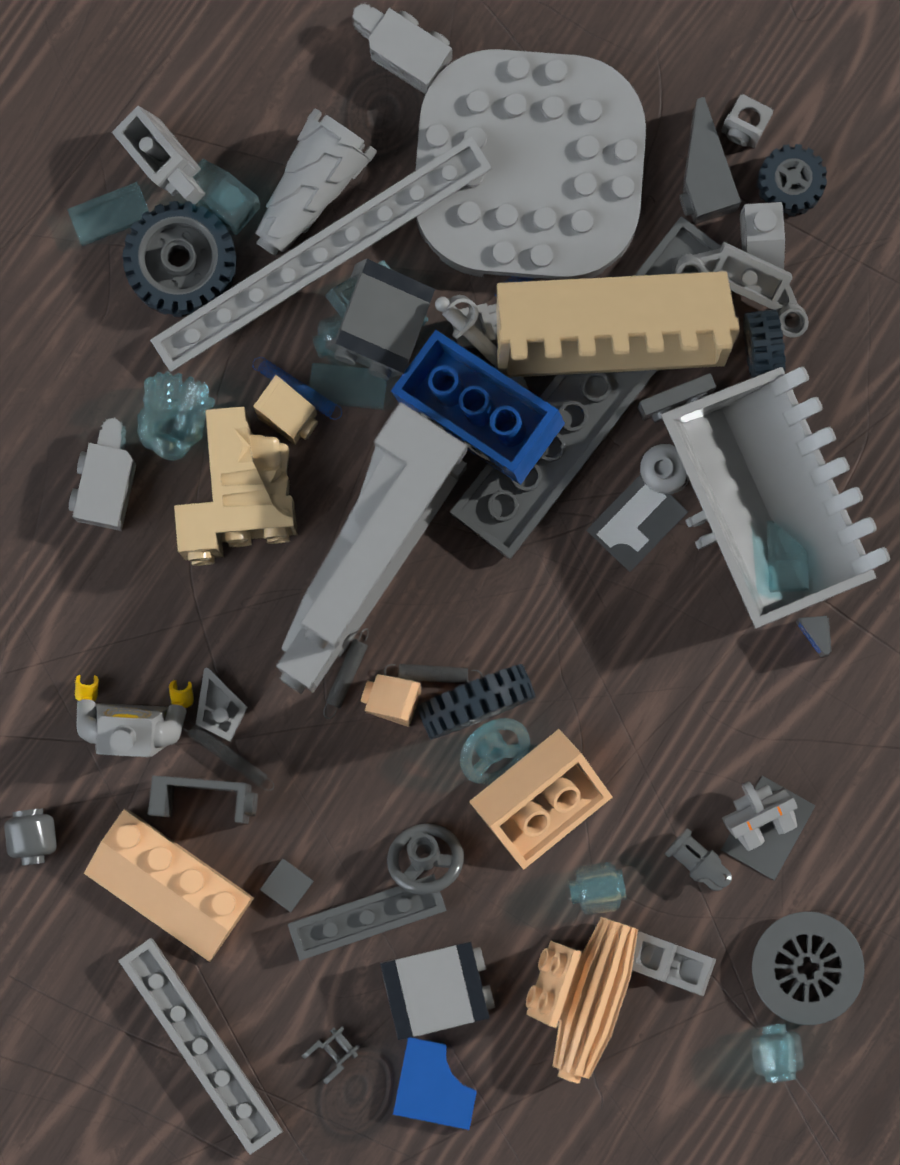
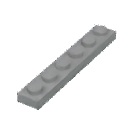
[118,938,283,1155]

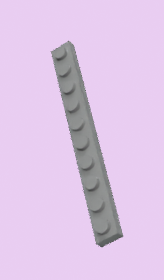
[150,135,492,372]

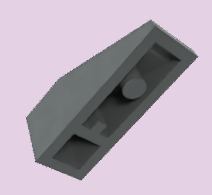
[679,97,741,225]

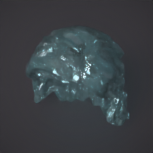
[137,371,216,461]

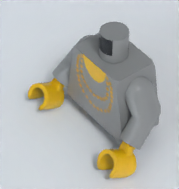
[75,675,194,757]

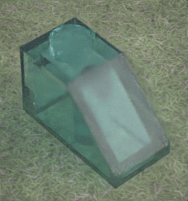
[193,159,261,235]

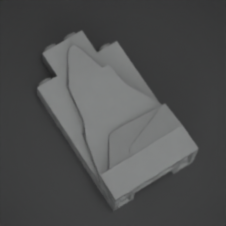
[276,402,467,694]

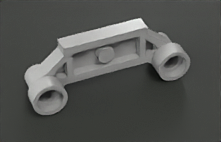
[675,242,809,338]

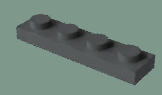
[287,874,447,961]

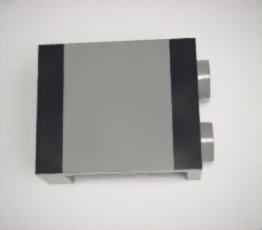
[380,941,495,1040]

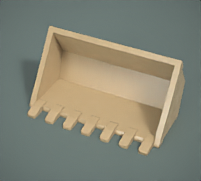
[496,271,739,377]

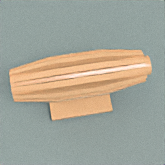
[526,917,638,1084]

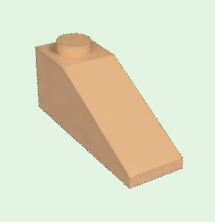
[360,674,421,727]

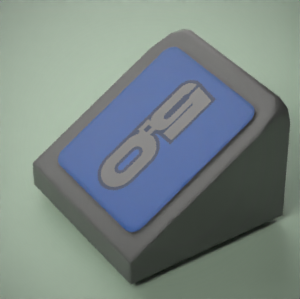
[796,616,832,657]

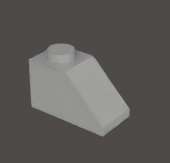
[740,202,785,270]

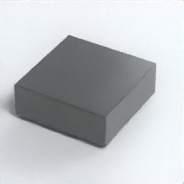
[260,858,314,912]

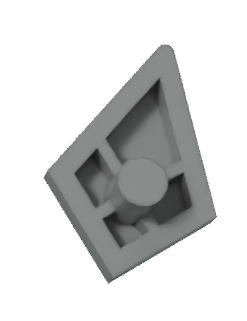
[196,668,248,742]

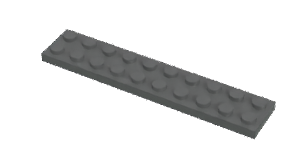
[450,216,721,560]

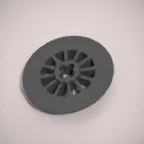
[752,911,864,1025]

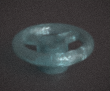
[460,718,530,785]

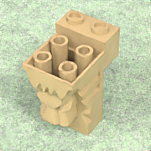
[174,407,298,566]

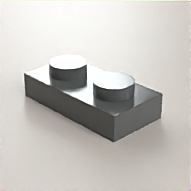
[637,373,716,423]

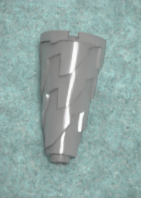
[255,108,377,256]

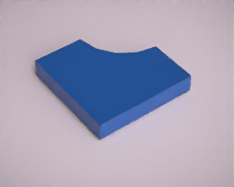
[393,1037,477,1130]

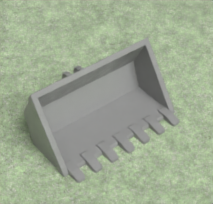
[661,367,890,629]

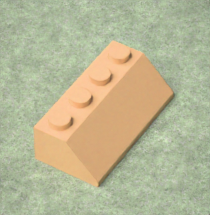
[84,809,254,962]

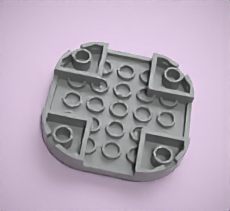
[416,49,646,280]

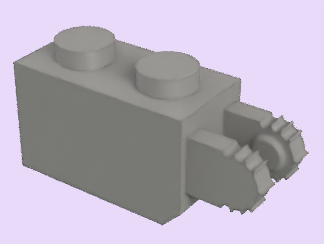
[352,3,452,94]
[69,417,136,531]

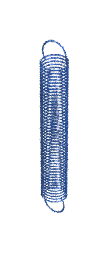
[252,357,342,420]

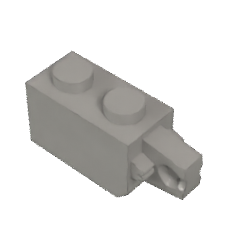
[112,106,205,204]

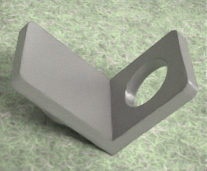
[721,94,773,148]

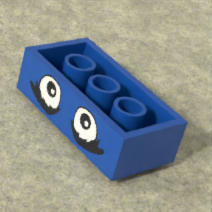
[391,330,565,485]

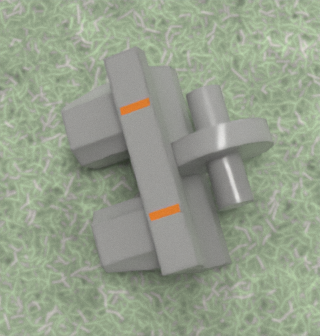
[722,781,798,851]

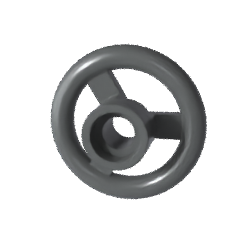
[387,823,464,895]

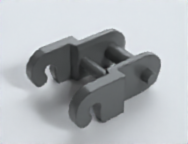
[301,1026,360,1084]

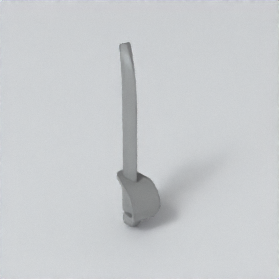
[435,295,528,390]

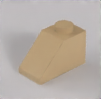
[253,375,318,445]

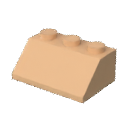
[469,729,613,870]

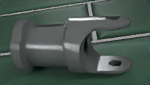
[664,828,732,891]

